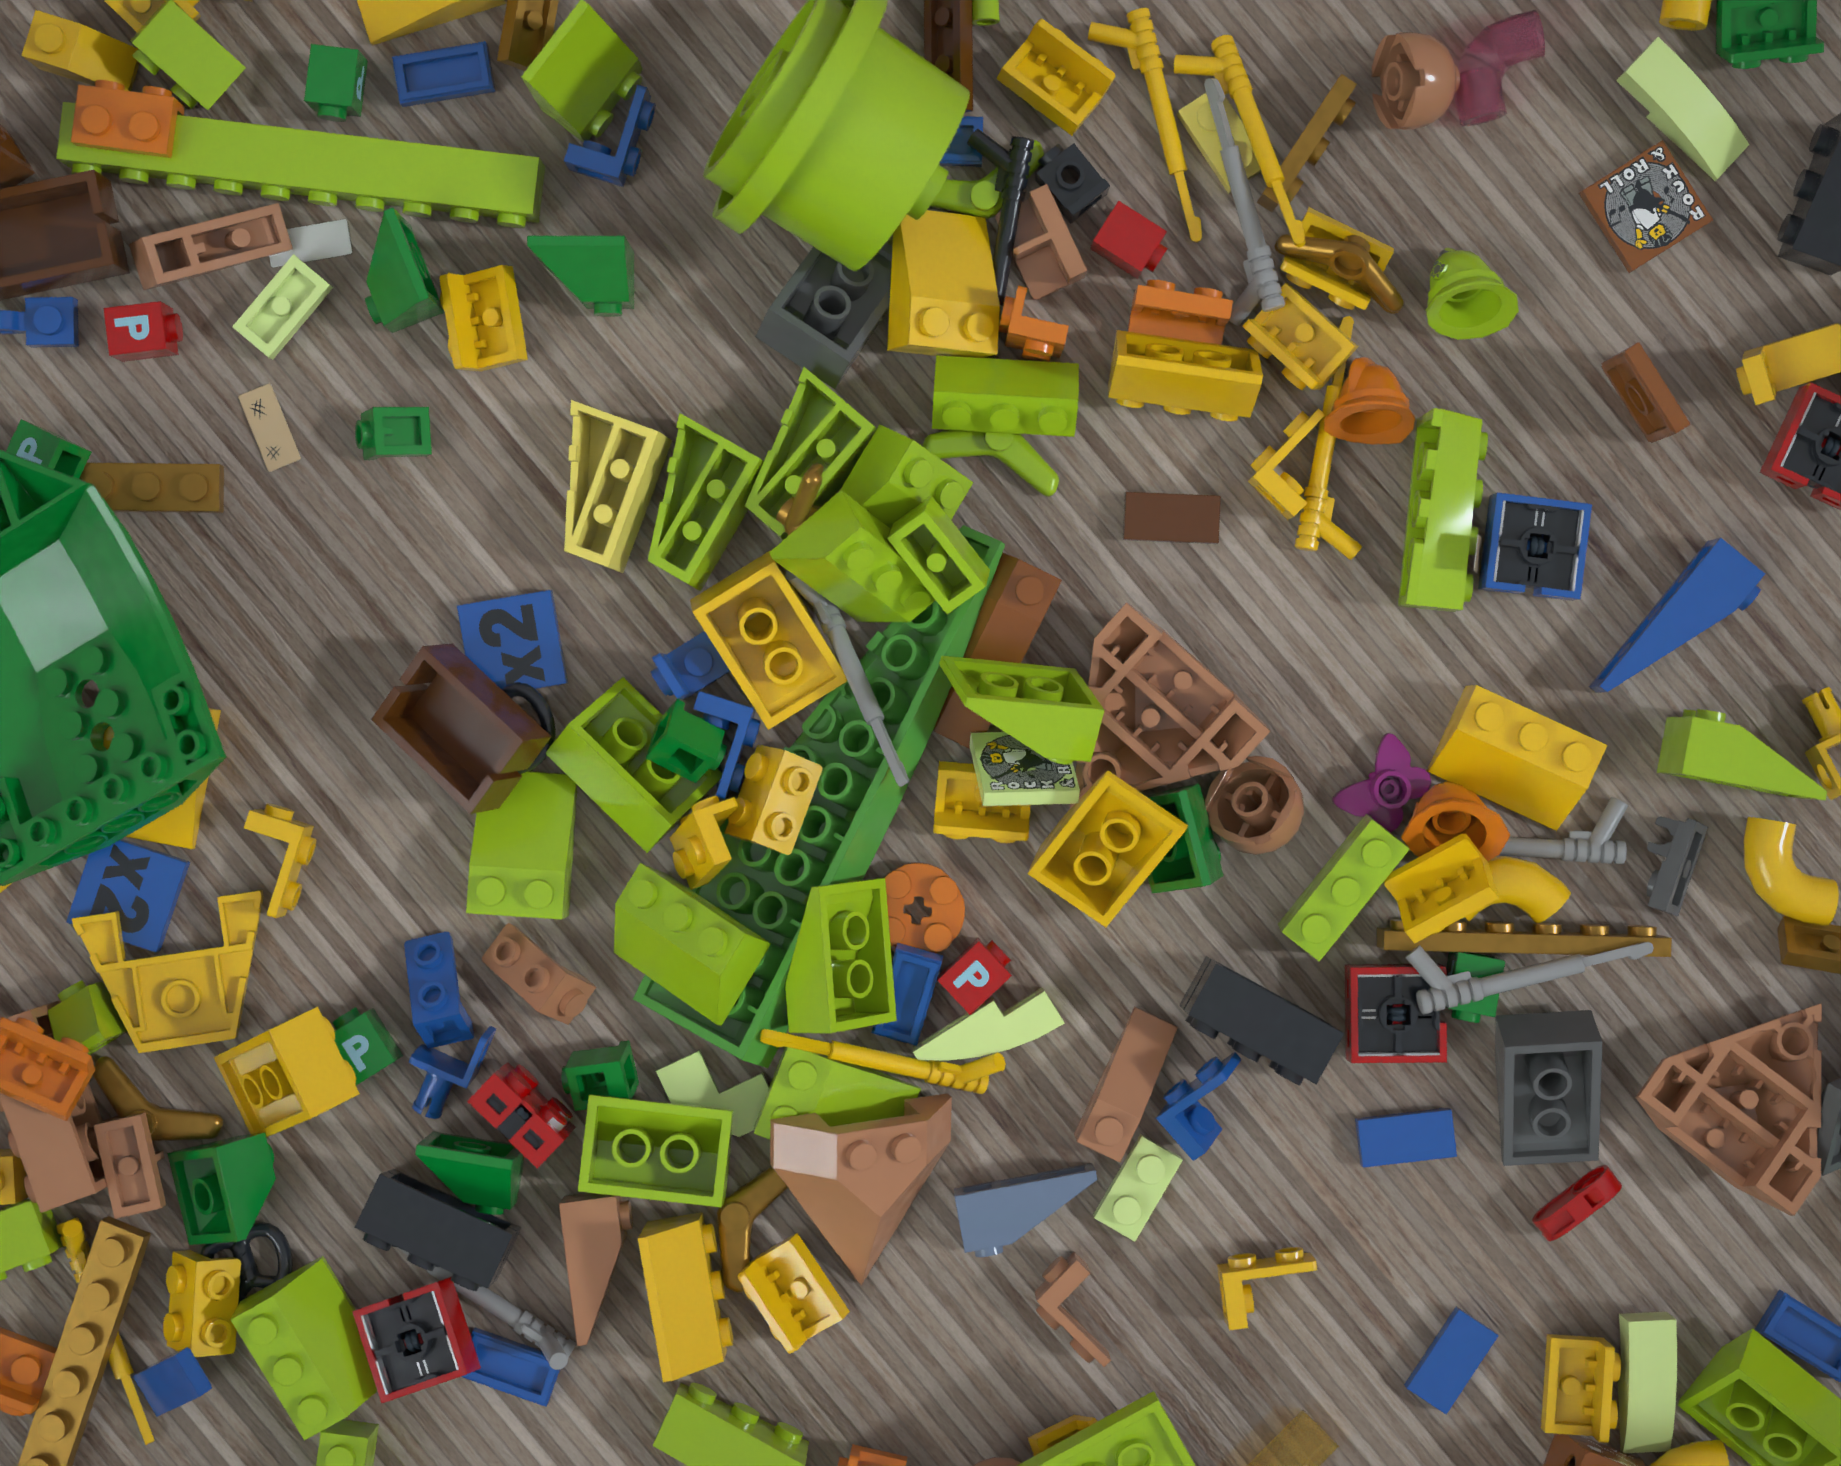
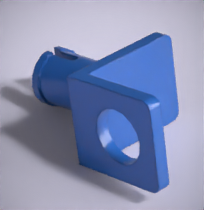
[409,1026,497,1119]

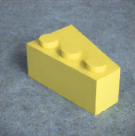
[564,400,672,573]

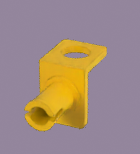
[1801,687,1841,800]

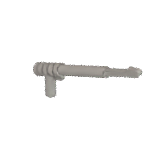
[1204,78,1285,326]
[785,570,909,787]
[1394,797,1628,864]
[1405,942,1654,1014]
[396,1247,576,1370]

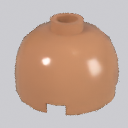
[1372,32,1460,130]
[1205,756,1304,855]

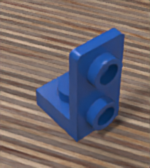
[564,85,656,187]
[650,631,731,700]
[693,691,761,800]
[404,932,474,1049]
[1156,1052,1242,1161]

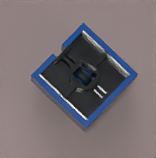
[1478,492,1592,601]

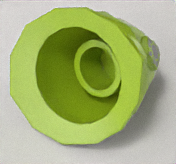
[1425,247,1519,340]

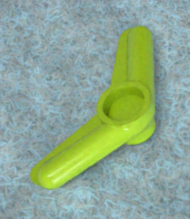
[931,140,1044,219]
[922,430,1059,497]

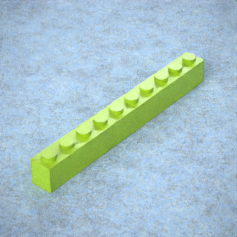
[56,102,545,228]

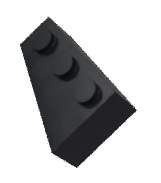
[1777,113,1841,275]

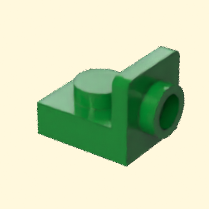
[355,407,432,461]

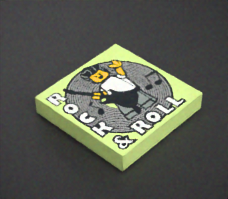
[969,732,1080,806]

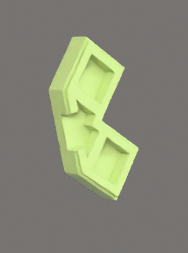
[656,1050,769,1137]

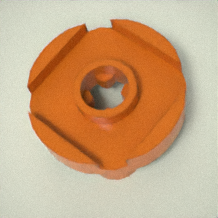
[884,862,965,953]

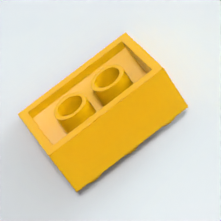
[1108,330,1263,421]
[1427,685,1608,831]
[638,1212,733,1382]

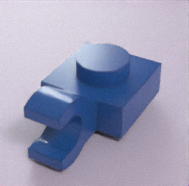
[0,297,79,348]

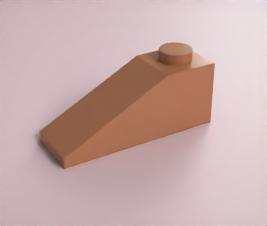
[129,203,293,291]
[1074,1006,1178,1163]
[559,1193,633,1346]

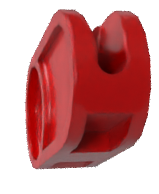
[1532,1165,1622,1241]

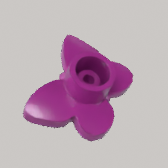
[1332,733,1432,832]

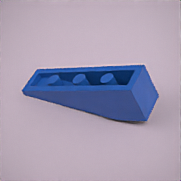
[1589,538,1765,693]

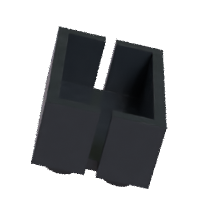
[1179,956,1344,1086]
[354,1169,522,1292]

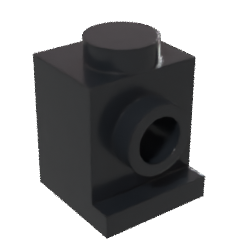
[1035,143,1110,224]

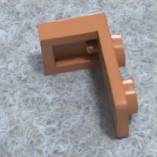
[482,923,597,1025]
[1035,1252,1111,1367]

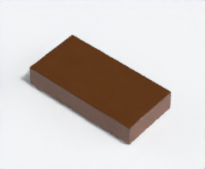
[1123,492,1221,544]

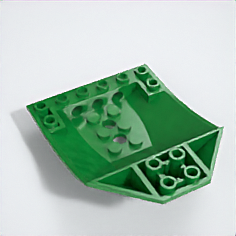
[0,449,226,886]

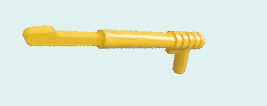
[1088,8,1202,243]
[1174,35,1306,248]
[1295,316,1362,560]
[760,1029,1006,1094]
[56,1217,155,1445]

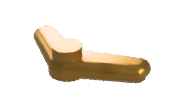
[1274,234,1404,314]
[776,463,824,535]
[93,1056,223,1141]
[717,1166,788,1293]

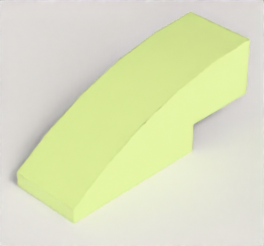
[1616,37,1750,181]
[913,987,1065,1061]
[1618,1312,1677,1453]

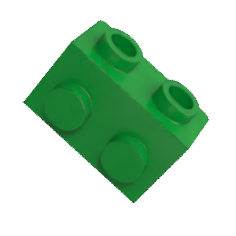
[1716,0,1824,69]

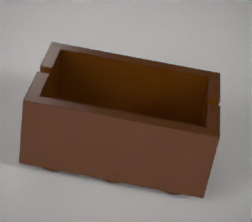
[0,170,130,301]
[371,643,552,814]

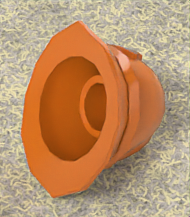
[1323,357,1415,445]
[1401,781,1510,861]

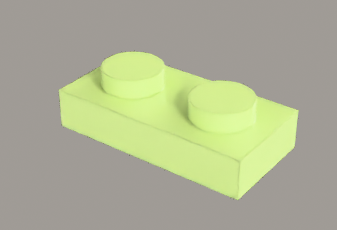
[232,254,334,360]
[1093,1134,1183,1242]

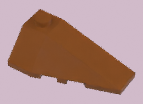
[934,552,1062,749]

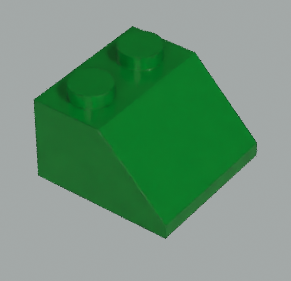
[1146,783,1224,894]

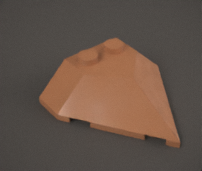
[1070,602,1271,808]
[1635,1003,1822,1216]
[770,1093,952,1285]

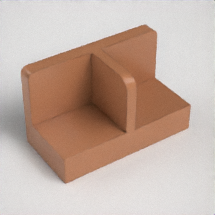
[995,184,1087,301]
[94,1112,166,1219]

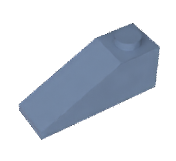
[954,1163,1097,1257]

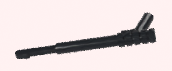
[967,129,1034,359]

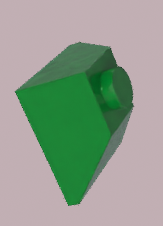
[365,207,445,333]
[527,236,634,317]
[415,1131,525,1215]
[167,1132,276,1245]

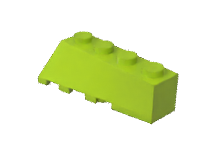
[1398,408,1488,612]

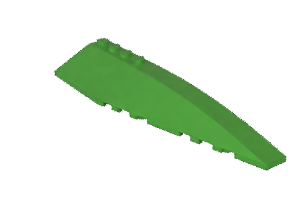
[633,525,1005,1068]

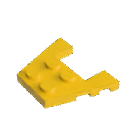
[72,890,263,1053]

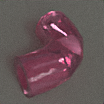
[1455,10,1545,126]

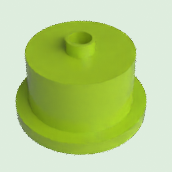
[703,0,970,272]

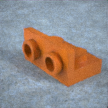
[0,1327,57,1416]

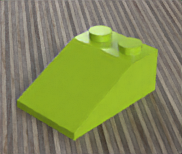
[521,0,643,143]
[840,424,974,529]
[939,655,1105,764]
[1657,709,1827,801]
[466,772,578,920]
[785,878,897,1033]
[754,1047,921,1140]

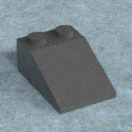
[755,243,892,389]
[1495,1010,1602,1166]

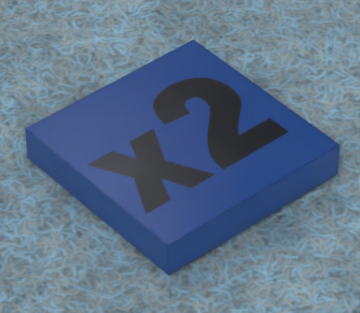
[457,590,568,689]
[66,839,190,952]

